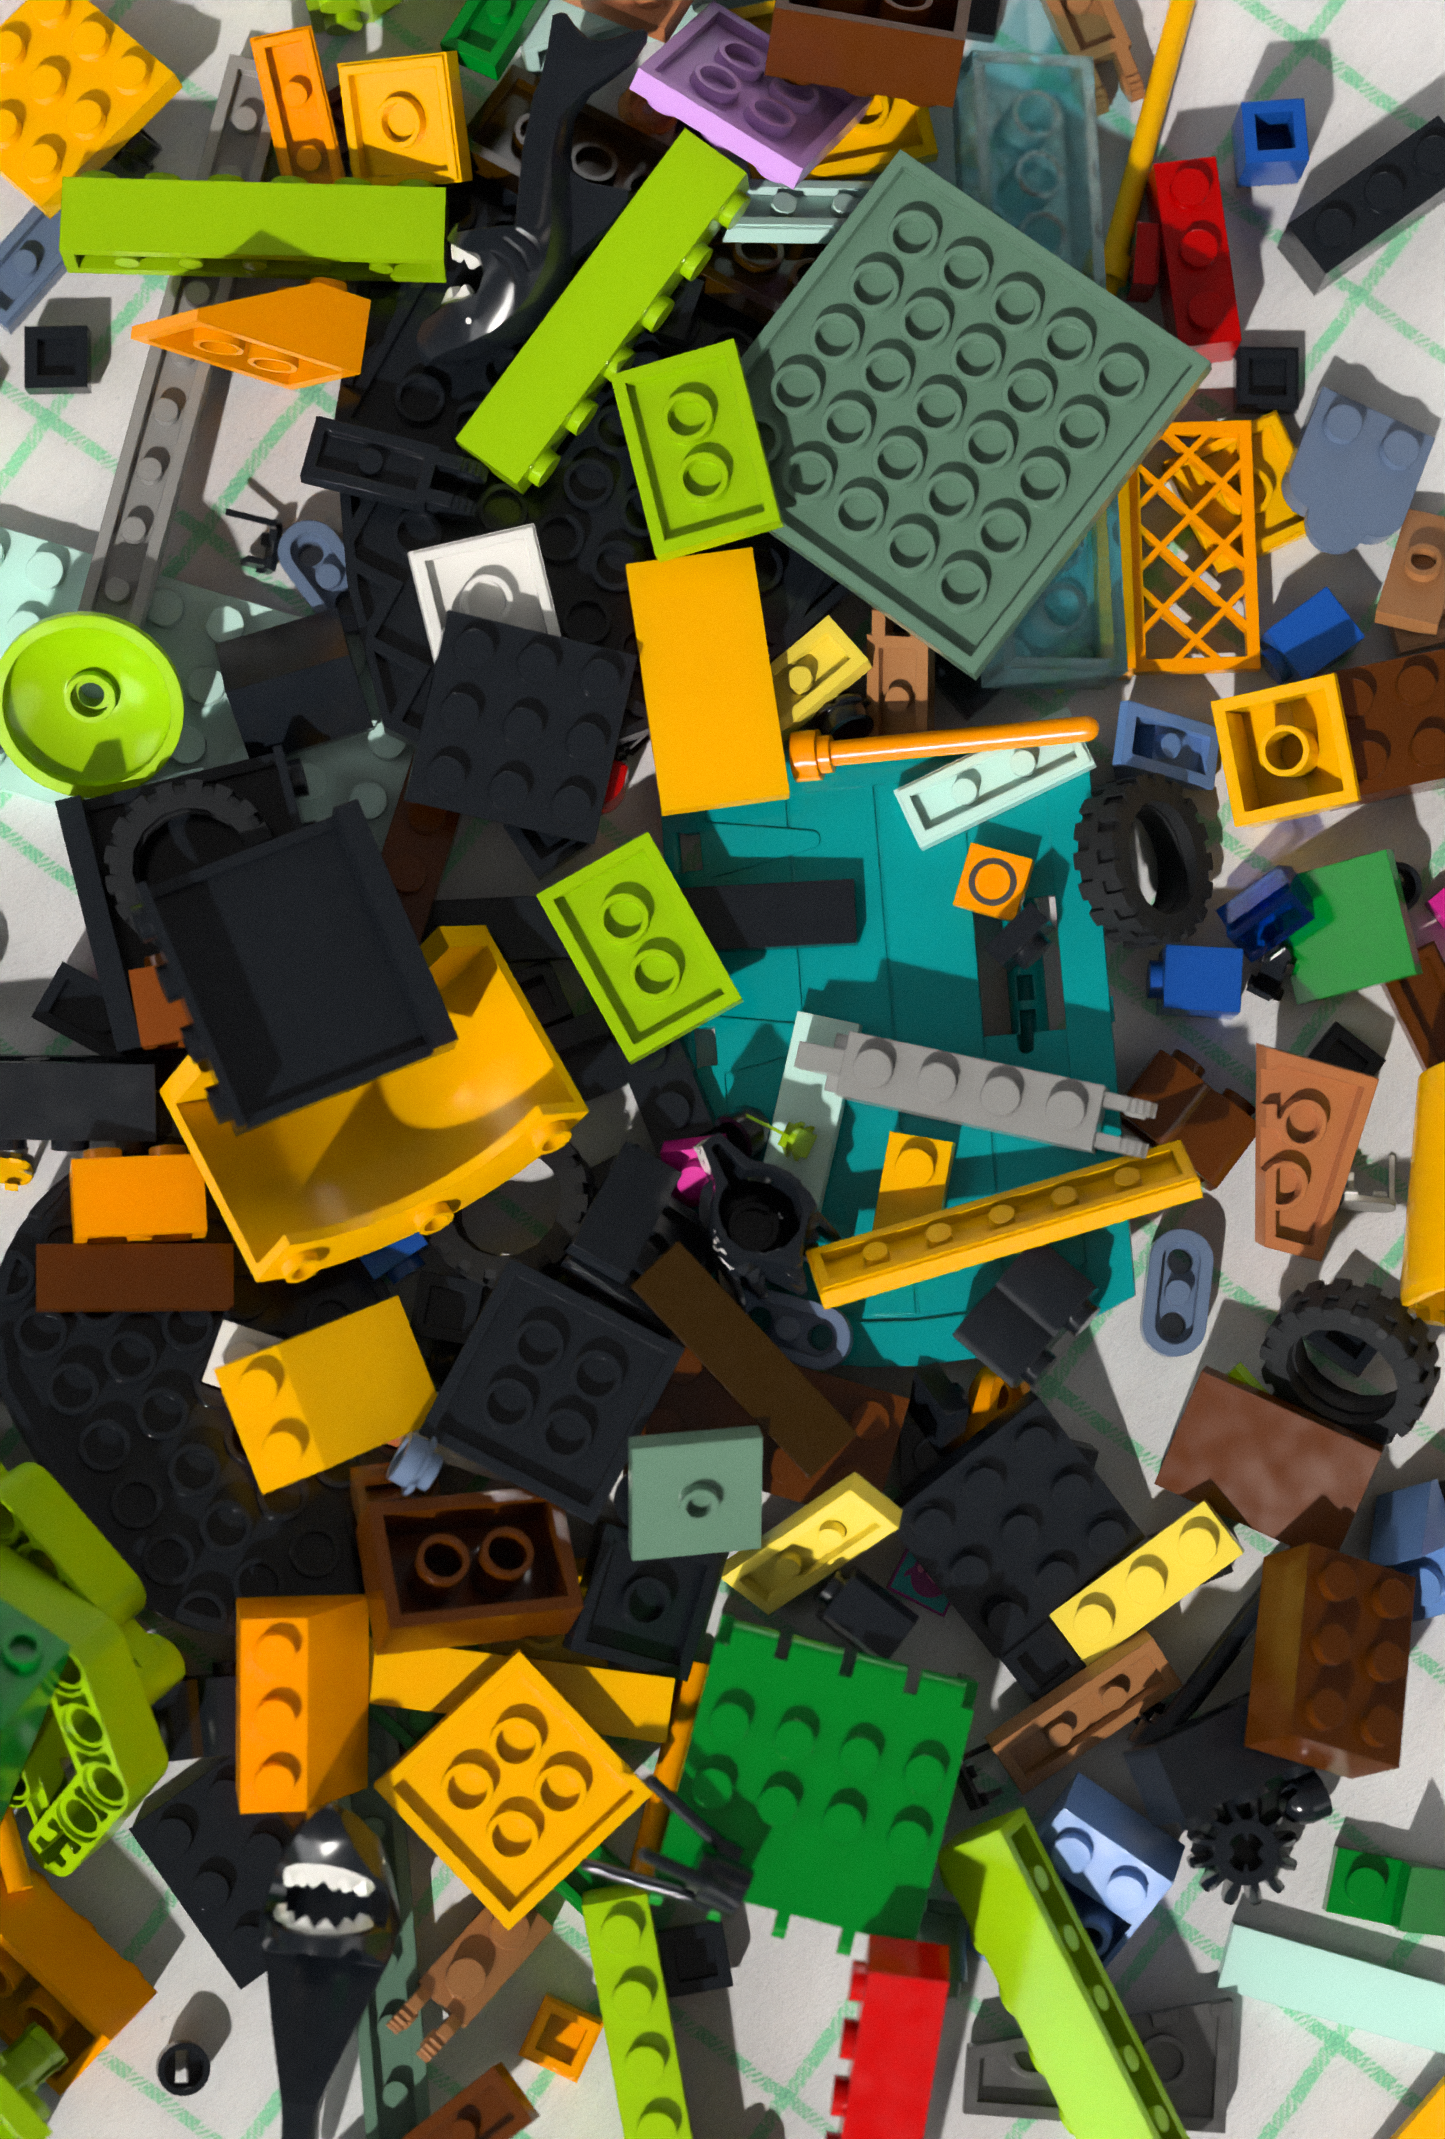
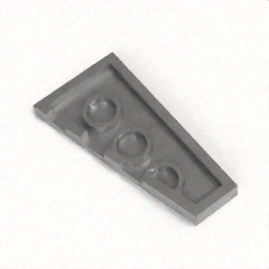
[962,1997,1234,2133]

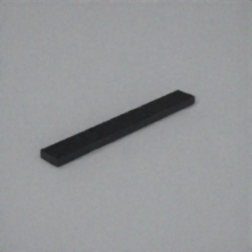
[421,879,858,963]

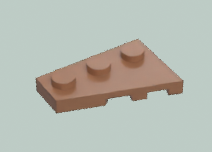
[1255,1043,1379,1262]

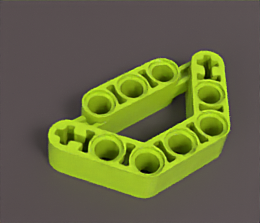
[0,1462,185,1707]
[0,1542,169,1877]

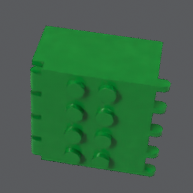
[648,1610,979,1957]

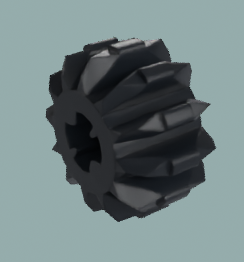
[1187,1797,1297,1906]

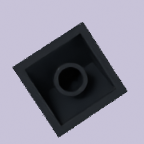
[215,608,374,759]

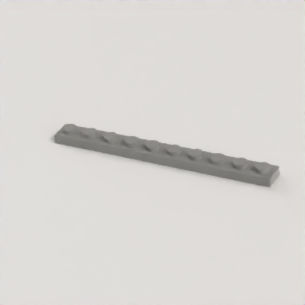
[78,54,274,630]

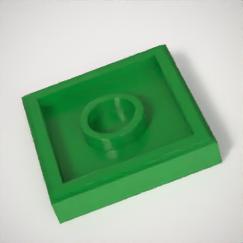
[1267,849,1423,1005]

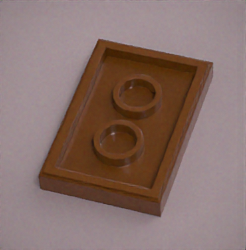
[1154,1366,1386,1552]

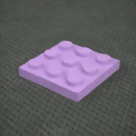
[629,1,873,189]

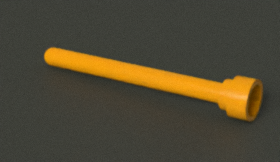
[789,716,1099,783]

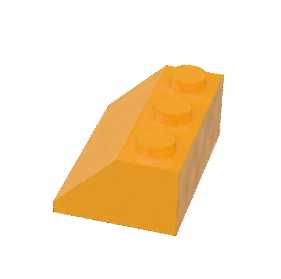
[236,1594,369,1814]
[0,1866,157,2096]

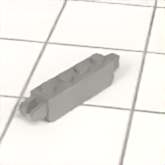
[794,1031,1158,1159]

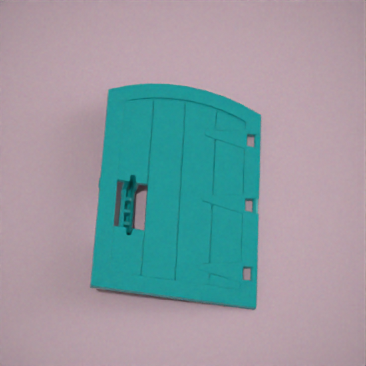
[660,742,1136,1367]

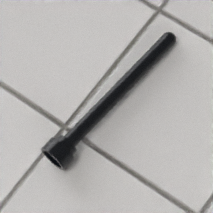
[1126,1545,1293,1747]

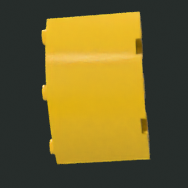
[159,925,589,1283]

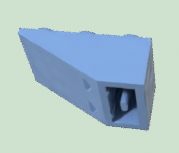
[966,1772,1185,1969]

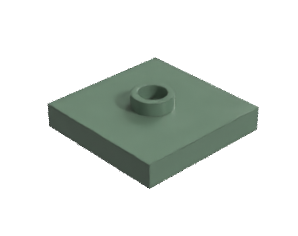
[628,1425,763,1561]

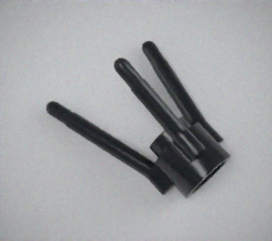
[580,1775,755,1918]

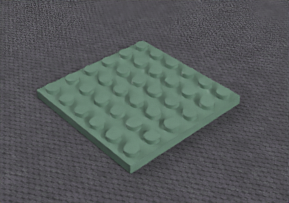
[741,149,1212,680]

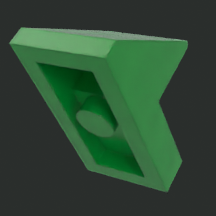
[1322,1844,1445,1936]

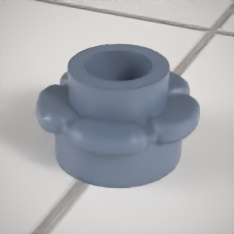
[386,1432,444,1495]

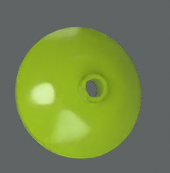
[0,611,185,798]

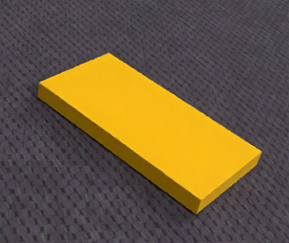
[626,547,790,816]

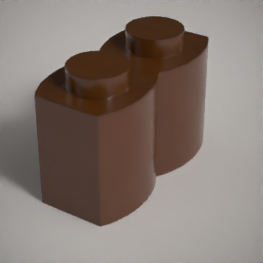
[1120,1049,1256,1191]

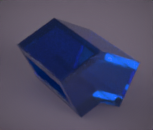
[1215,865,1315,963]

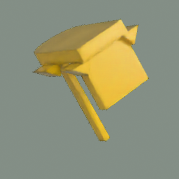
[0,1152,34,1191]

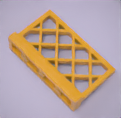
[1099,420,1261,681]

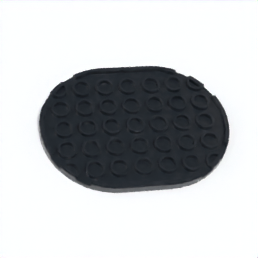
[0,1136,443,1636]

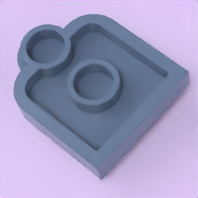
[1281,386,1436,555]

